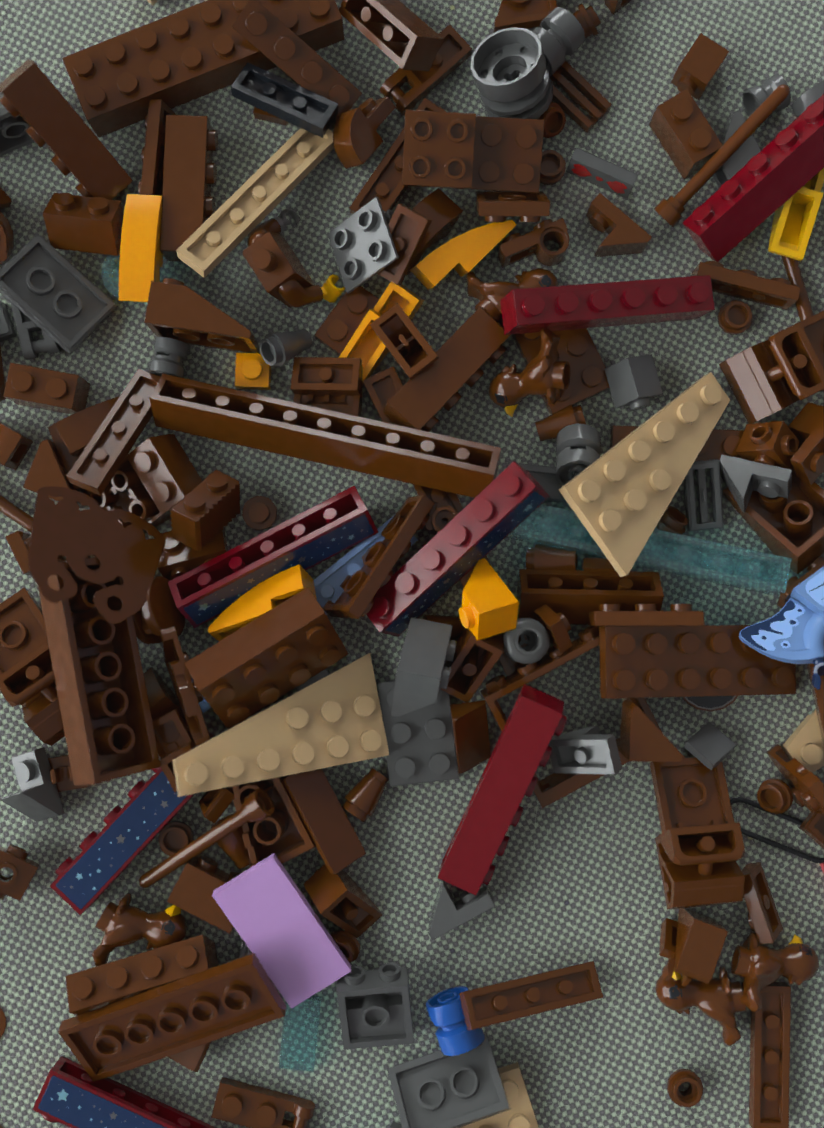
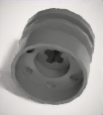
[470,27,553,119]

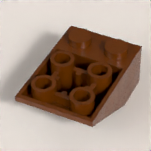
[83,433,202,534]

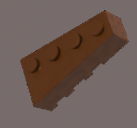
[224,717,315,868]

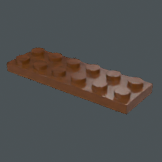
[599,625,796,699]
[58,953,286,1082]

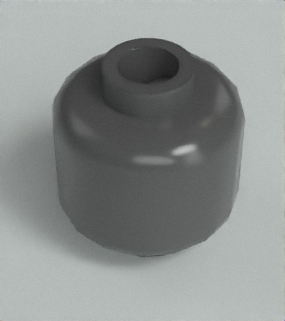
[503,618,550,664]

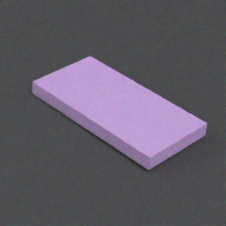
[212,853,351,1009]

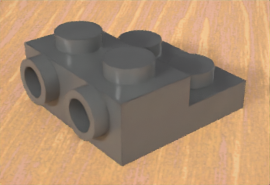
[337,962,414,1050]

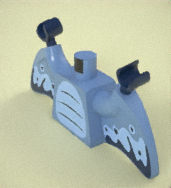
[739,566,824,690]

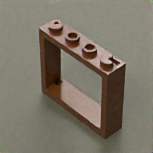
[480,626,662,808]

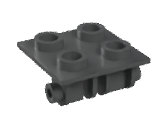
[328,196,399,294]

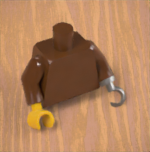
[242,209,345,308]

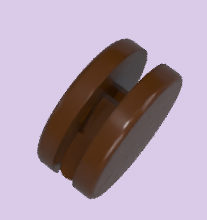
[133,576,185,645]

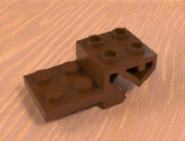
[402,110,545,193]
[719,311,824,424]
[0,588,65,746]
[650,757,745,910]

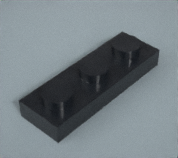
[231,62,338,138]

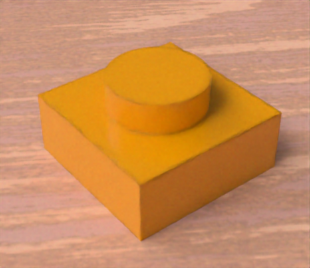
[235,353,271,390]

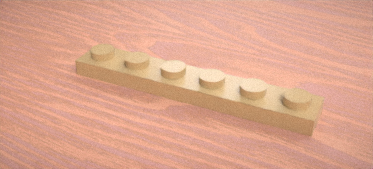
[176,128,334,278]

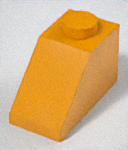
[459,558,519,641]

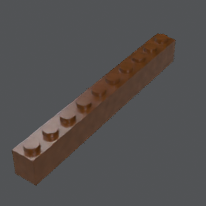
[149,373,501,498]

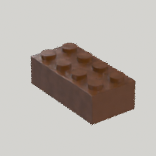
[185,587,349,729]

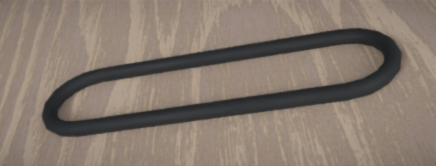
[730,797,824,864]

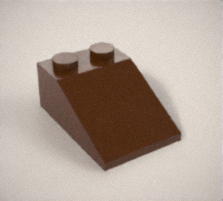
[144,278,260,353]
[722,464,824,575]

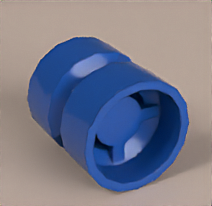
[426,986,485,1056]

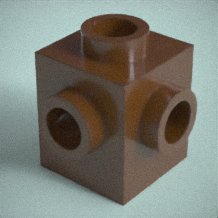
[736,421,800,469]
[0,844,39,901]

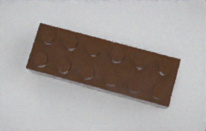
[38,557,161,785]

